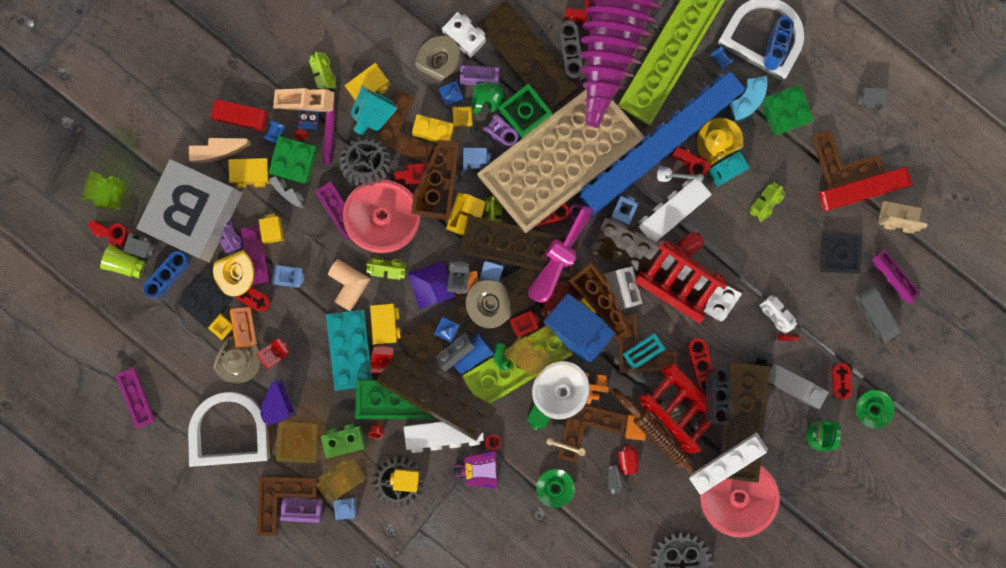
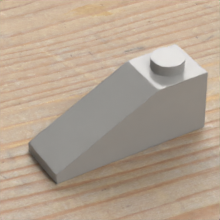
[769,363,829,409]

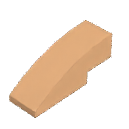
[273,88,334,111]
[189,138,251,164]

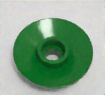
[856,390,895,429]
[536,469,575,508]

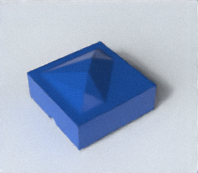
[439,81,464,107]
[434,317,460,343]

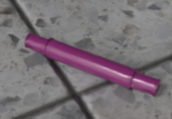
[322,96,336,165]

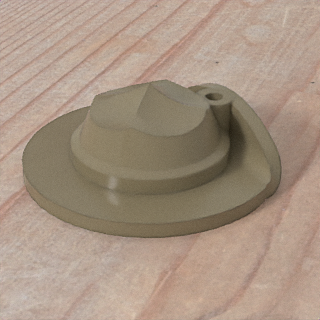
[415,36,460,81]
[466,280,511,328]
[213,336,261,384]

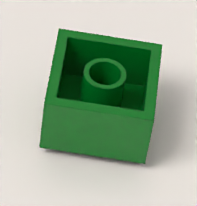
[498,83,553,139]
[761,85,814,137]
[269,136,319,184]

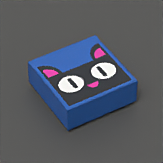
[298,110,319,131]

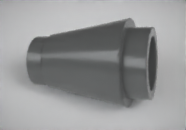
[608,465,627,495]

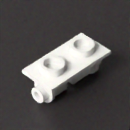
[759,295,797,333]

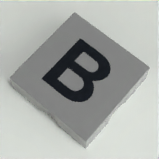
[136,159,243,263]

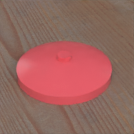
[343,180,420,253]
[700,466,780,538]

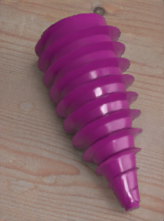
[580,0,661,128]

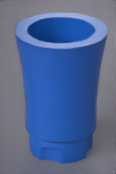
[454,333,494,374]

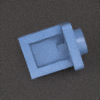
[272,265,304,287]

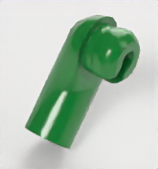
[493,343,512,371]

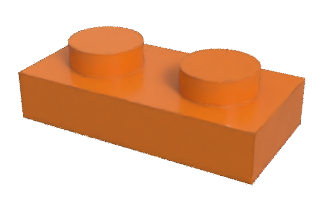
[230,307,257,348]

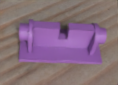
[220,220,244,255]

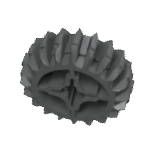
[339,136,391,188]
[372,455,424,508]

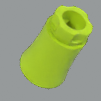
[100,244,146,279]

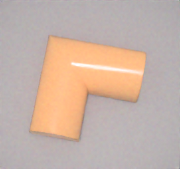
[328,259,371,311]

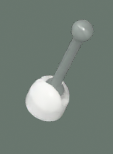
[657,166,704,182]

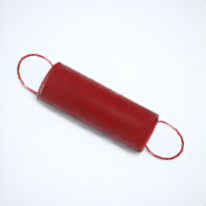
[772,333,805,342]

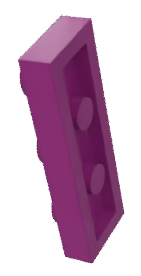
[315,181,350,240]
[240,225,271,285]
[872,249,921,304]
[116,368,156,429]

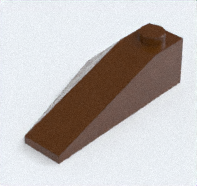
[411,140,459,221]
[569,261,631,340]

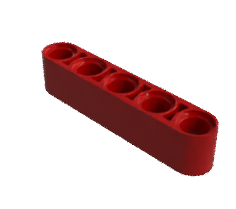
[818,167,913,212]

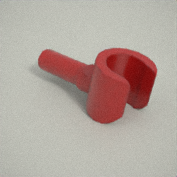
[293,129,309,141]

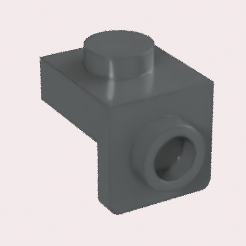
[447,261,470,293]

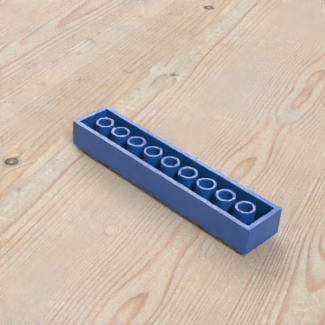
[579,72,746,216]

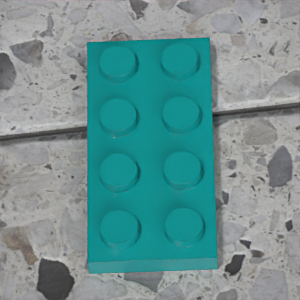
[326,310,373,391]

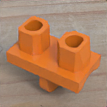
[585,373,609,404]

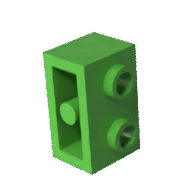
[321,423,366,459]

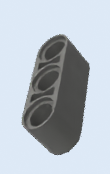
[560,21,583,79]
[855,286,901,343]

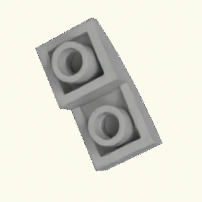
[269,176,304,208]

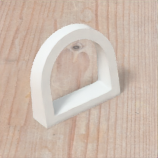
[717,0,804,81]
[188,392,270,467]

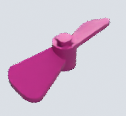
[528,205,591,302]

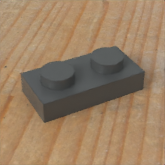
[436,333,475,372]

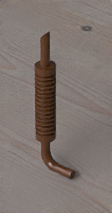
[612,388,697,474]

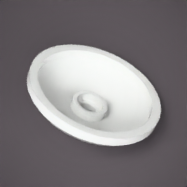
[532,361,590,419]

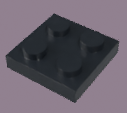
[820,234,861,274]
[178,274,233,328]

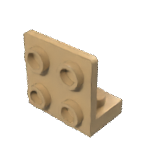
[878,201,928,234]

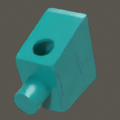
[351,86,397,135]
[708,151,749,187]

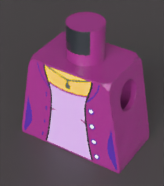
[453,450,497,489]

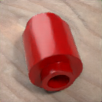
[676,231,705,257]
[618,445,639,475]

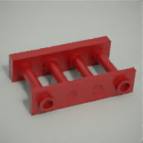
[635,240,727,323]
[638,364,720,453]

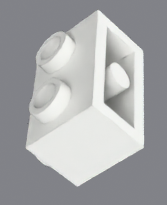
[442,12,486,58]
[603,267,643,310]

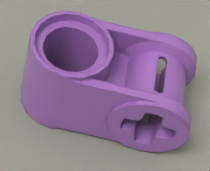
[483,114,519,148]

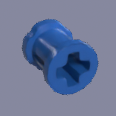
[710,46,735,71]
[263,120,286,144]

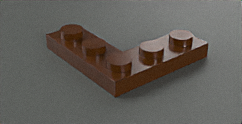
[375,89,434,163]
[811,129,885,190]
[618,314,678,373]
[557,405,627,463]
[257,476,318,536]

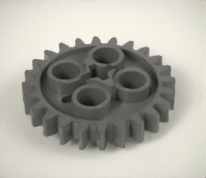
[649,531,713,568]

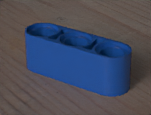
[763,16,794,70]
[143,251,190,298]

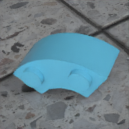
[729,76,767,123]

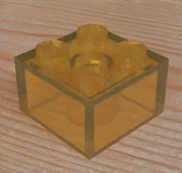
[505,336,550,379]
[276,421,320,463]
[316,459,366,504]

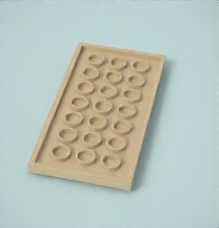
[477,89,645,233]

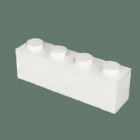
[637,179,712,242]
[404,421,484,453]
[689,432,768,495]

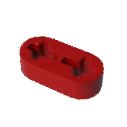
[236,287,271,312]
[831,363,852,400]

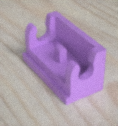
[460,65,499,85]
[280,497,323,523]

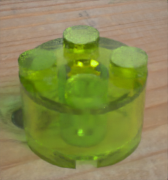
[81,172,125,210]

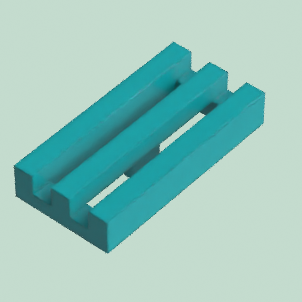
[622,333,665,370]

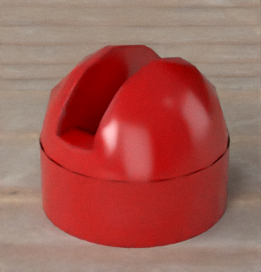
[368,423,384,439]
[484,435,500,450]

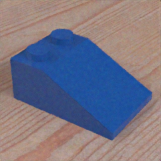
[543,294,615,362]

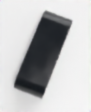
[706,367,730,425]

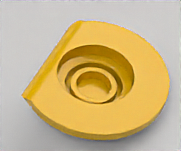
[697,118,744,165]
[213,250,254,296]

